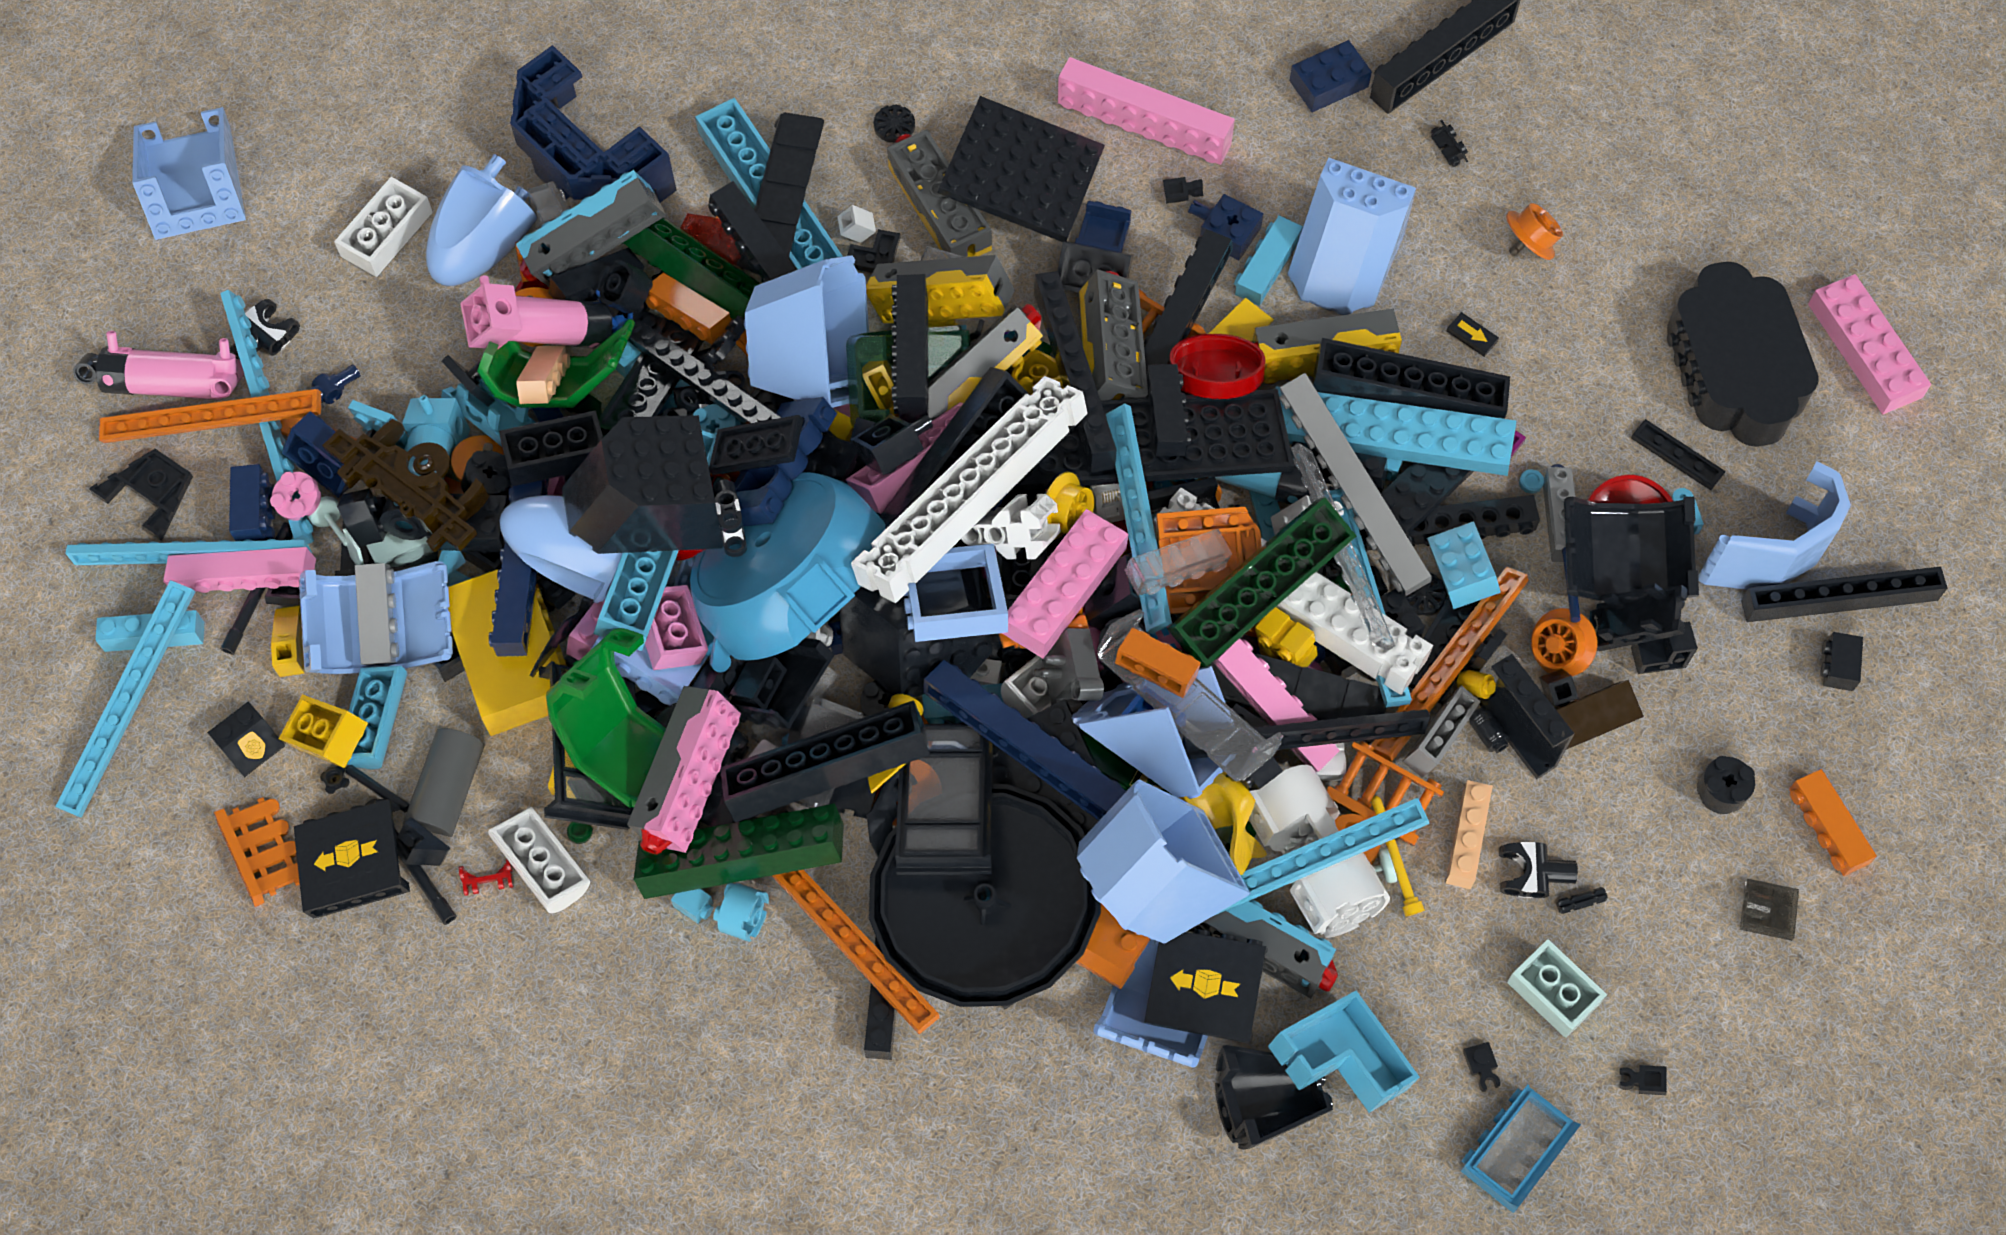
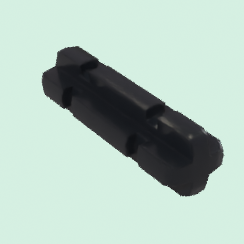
[1557,887,1608,914]

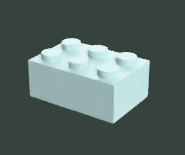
[1507,939,1607,1038]

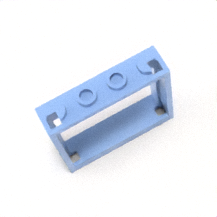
[904,544,1008,642]

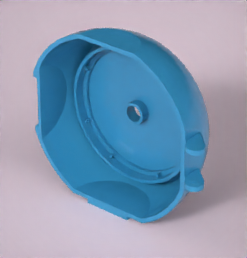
[690,473,885,672]

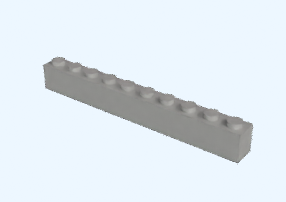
[1279,373,1431,596]

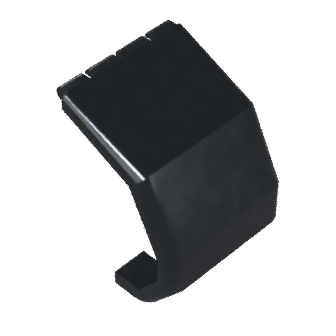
[1564,496,1699,601]

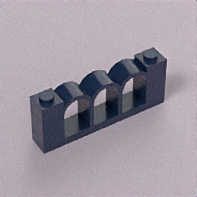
[734,397,837,527]

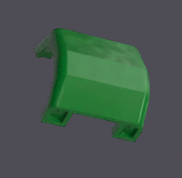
[477,319,635,408]
[546,628,666,808]

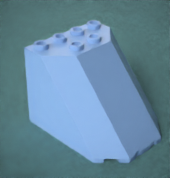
[1288,157,1416,315]
[1071,666,1237,799]

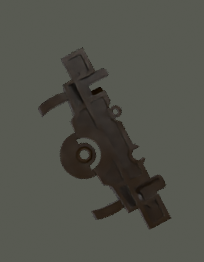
[322,419,489,552]

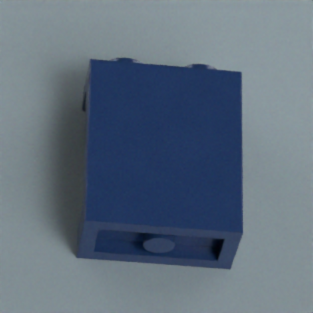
[1075,201,1132,252]

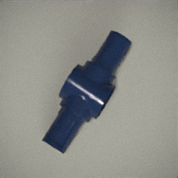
[310,364,361,404]

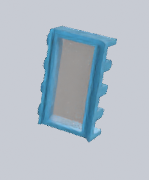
[1461,1084,1581,1213]

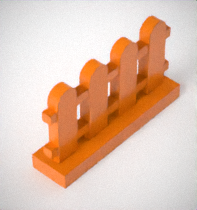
[214,797,300,907]

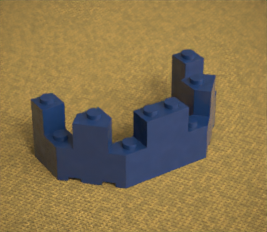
[510,45,677,203]

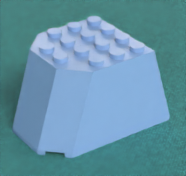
[744,255,873,408]
[1077,779,1251,943]

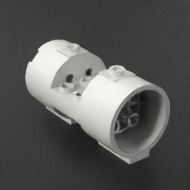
[1249,765,1390,938]

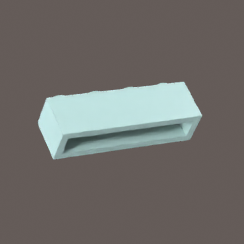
[366,532,439,567]

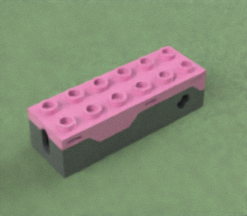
[627,686,741,854]

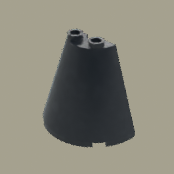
[1215,1045,1333,1150]

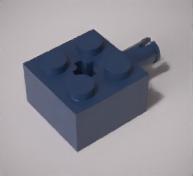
[1188,194,1264,261]

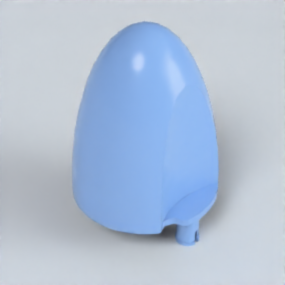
[426,154,537,286]
[499,495,623,604]

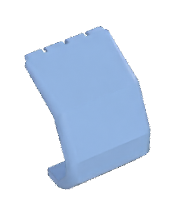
[1698,461,1851,590]
[299,561,453,674]
[1093,940,1208,1067]

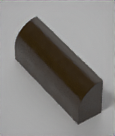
[1555,680,1644,750]

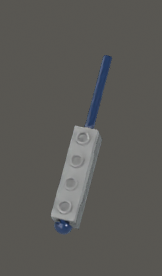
[1543,464,1581,623]

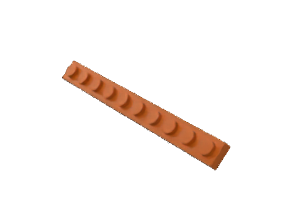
[99,389,321,443]
[1371,566,1529,762]
[772,870,939,1034]

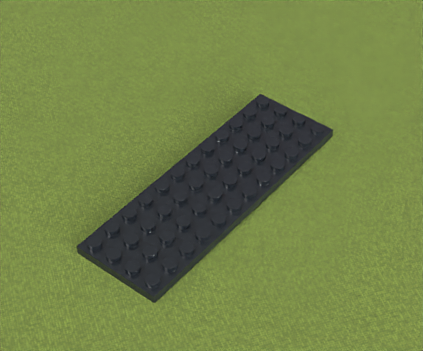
[1010,389,1295,491]

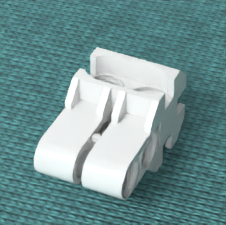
[961,494,1061,559]

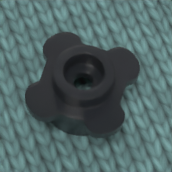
[320,766,350,794]

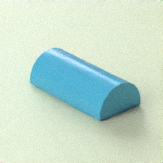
[347,666,408,770]

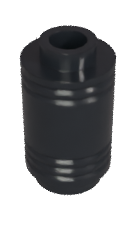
[1469,707,1510,753]

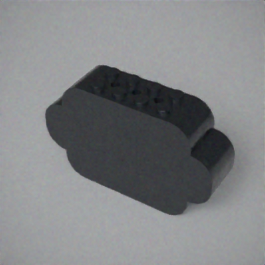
[1667,261,1819,447]

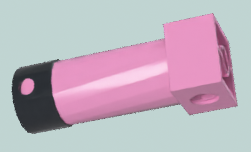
[460,275,612,349]

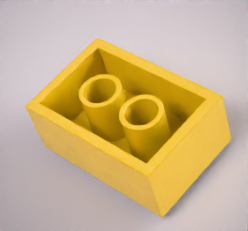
[278,694,368,768]

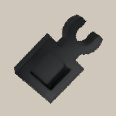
[1463,1042,1500,1092]
[1620,1065,1667,1095]

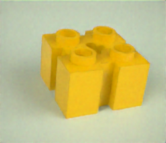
[1255,607,1317,667]

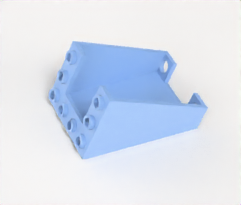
[132,107,246,240]

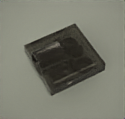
[1740,879,1799,941]

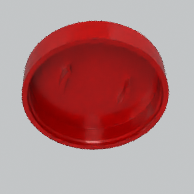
[1169,334,1266,399]

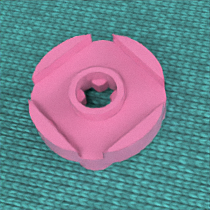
[270,472,321,521]

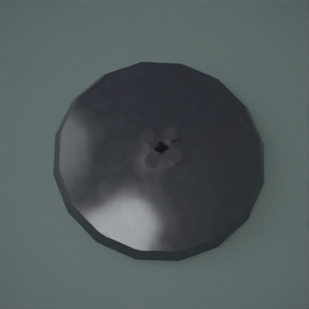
[869,784,1101,1007]

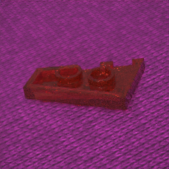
[680,213,741,265]

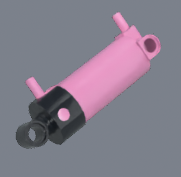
[73,331,244,400]

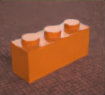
[1115,627,1201,698]

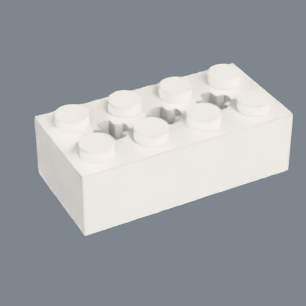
[334,177,433,277]

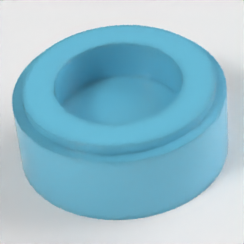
[1519,469,1544,494]

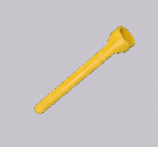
[1371,796,1425,917]

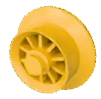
[1034,472,1094,540]

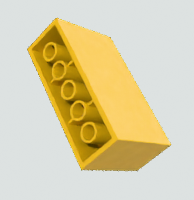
[448,568,567,736]

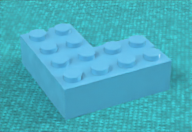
[1268,991,1420,1113]

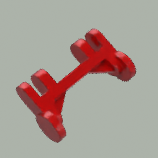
[459,858,514,896]

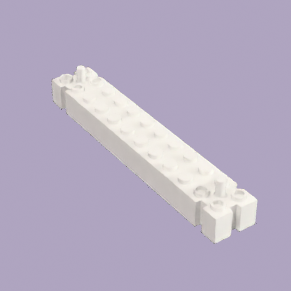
[851,376,1088,603]
[1153,488,1433,695]

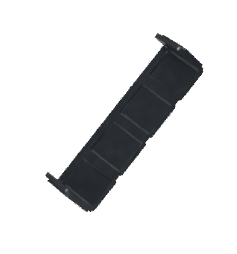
[736,112,824,275]
[1201,654,1386,744]

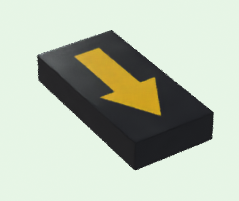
[1447,312,1499,357]

